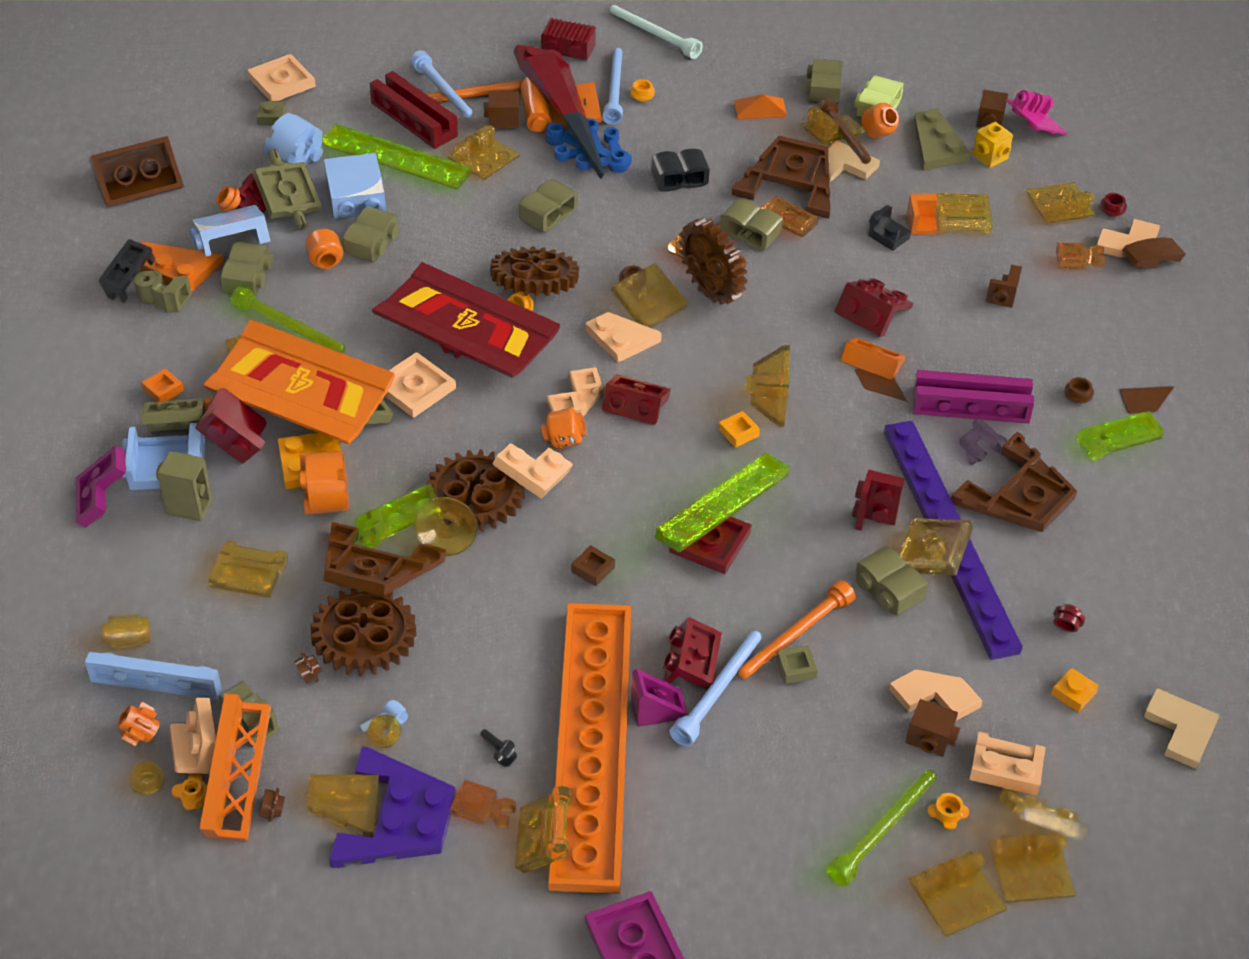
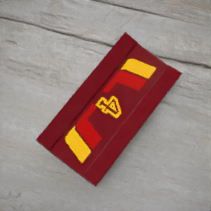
[372,262,560,378]

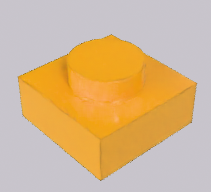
[718,411,760,448]
[1051,668,1099,713]

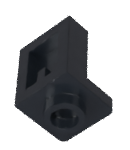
[868,205,911,251]

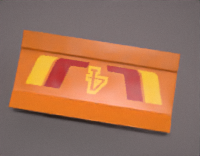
[203,319,395,444]

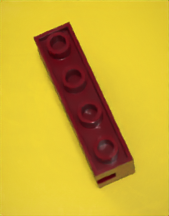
[369,71,458,149]

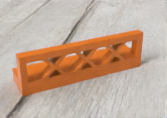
[199,693,271,841]

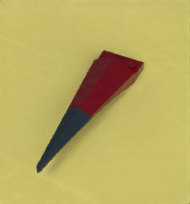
[513,45,605,179]

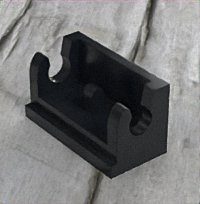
[98,239,155,303]

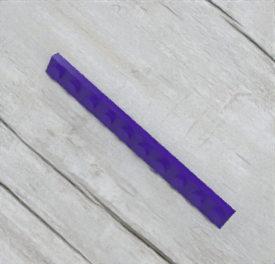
[884,420,1023,660]

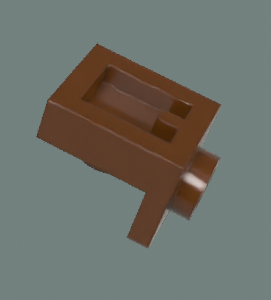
[986,264,1022,308]

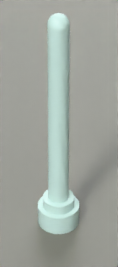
[609,5,703,59]

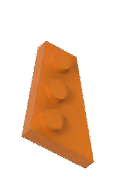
[140,241,224,292]

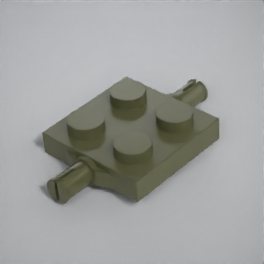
[253,149,322,230]

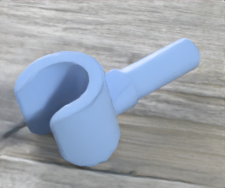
[359,700,408,733]

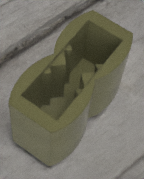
[805,58,843,103]
[519,179,578,232]
[720,198,783,250]
[342,206,400,262]
[221,241,273,296]
[856,546,928,616]

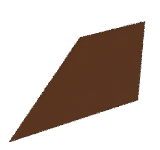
[855,368,908,402]
[1120,386,1175,414]

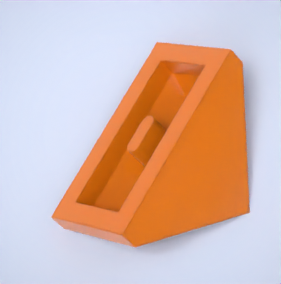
[734,94,787,119]

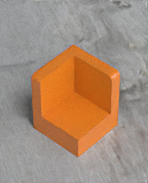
[907,194,938,235]

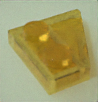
[306,774,380,838]
[999,788,1088,840]

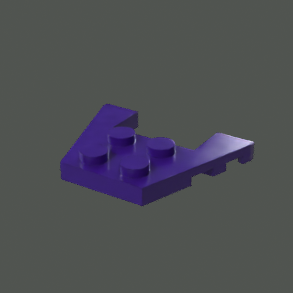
[329,746,456,868]

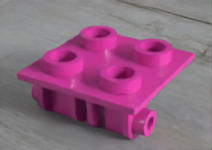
[1005,90,1067,135]

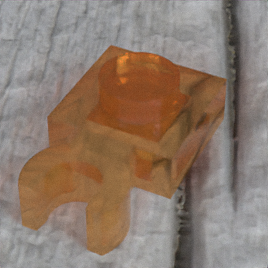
[1056,243,1106,269]
[451,780,516,828]

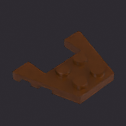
[732,136,830,219]
[951,432,1077,532]
[324,522,446,596]

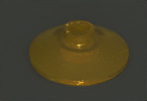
[415,497,477,556]

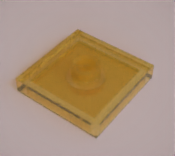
[611,263,688,328]
[899,518,973,576]

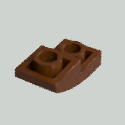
[1122,237,1186,268]

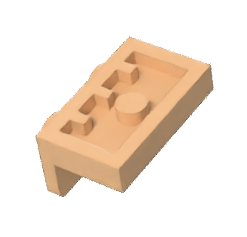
[169,697,216,774]

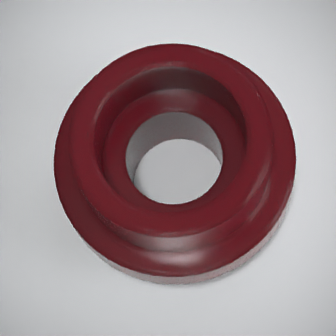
[1100,193,1127,217]
[1053,604,1085,632]

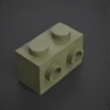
[156,451,213,521]

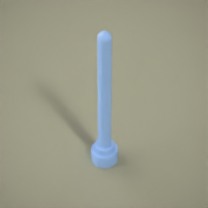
[602,48,623,125]
[410,51,472,118]
[669,631,761,747]

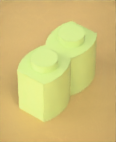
[854,75,904,117]

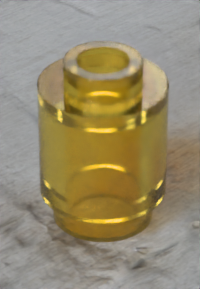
[102,614,151,649]

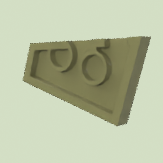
[914,109,970,171]

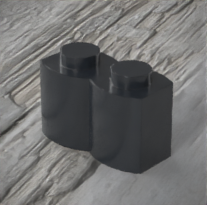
[651,149,710,191]

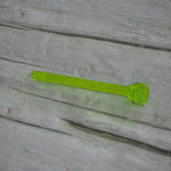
[231,286,345,353]
[826,770,937,887]

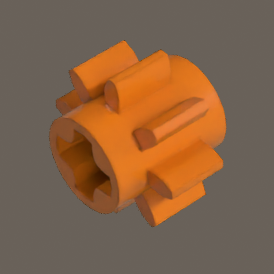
[116,701,160,746]

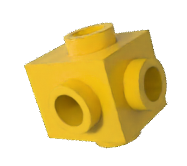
[972,122,1013,168]

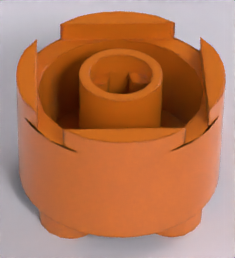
[300,450,349,515]

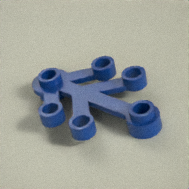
[545,118,632,173]

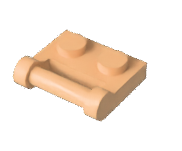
[969,731,1046,796]

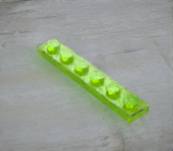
[323,123,471,190]
[655,453,790,553]

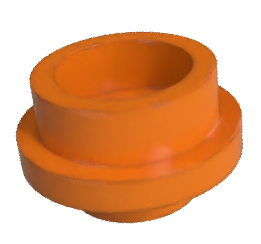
[216,186,241,212]

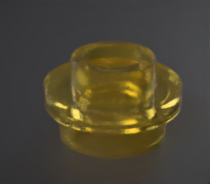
[368,715,402,748]
[129,761,165,795]

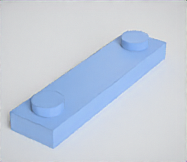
[85,652,222,700]

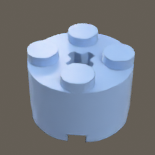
[264,113,323,166]

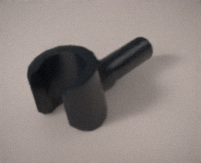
[480,729,517,767]

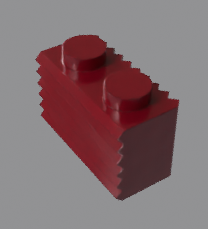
[541,18,596,60]

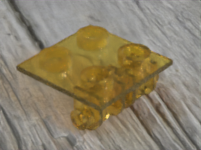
[801,106,868,144]
[448,125,520,180]
[1026,182,1095,224]
[989,831,1076,903]
[908,851,1007,937]

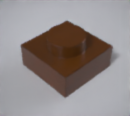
[571,545,615,586]

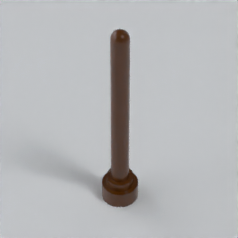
[816,98,871,164]

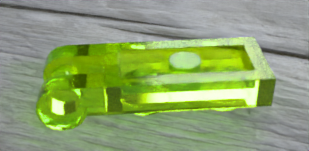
[1076,411,1164,461]
[355,483,443,548]

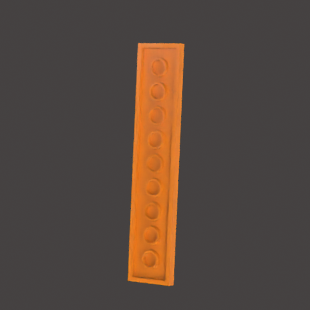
[549,603,632,894]

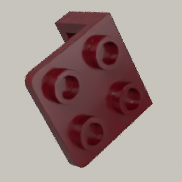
[834,278,914,337]
[195,388,267,464]

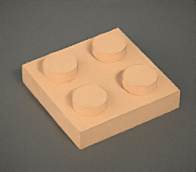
[247,54,316,102]
[385,352,456,418]

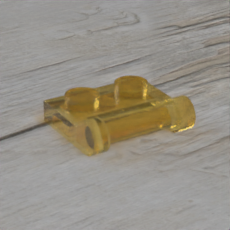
[936,193,992,234]
[208,540,288,598]
[515,786,572,874]

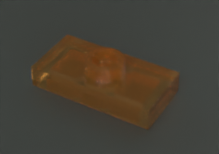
[760,196,818,237]

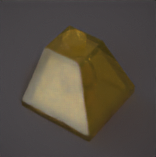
[745,345,790,427]

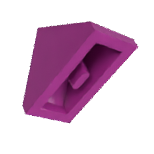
[631,669,688,727]

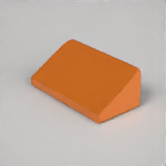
[841,338,906,380]

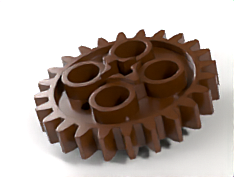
[678,217,748,305]
[490,246,579,297]
[426,449,525,532]
[310,588,416,676]

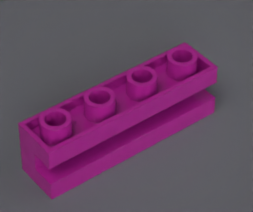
[913,370,1034,424]

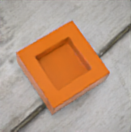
[141,368,184,402]

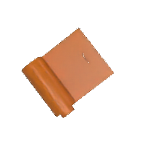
[520,77,602,133]

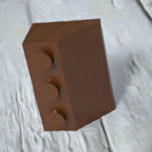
[89,136,184,207]

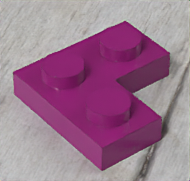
[76,445,126,528]

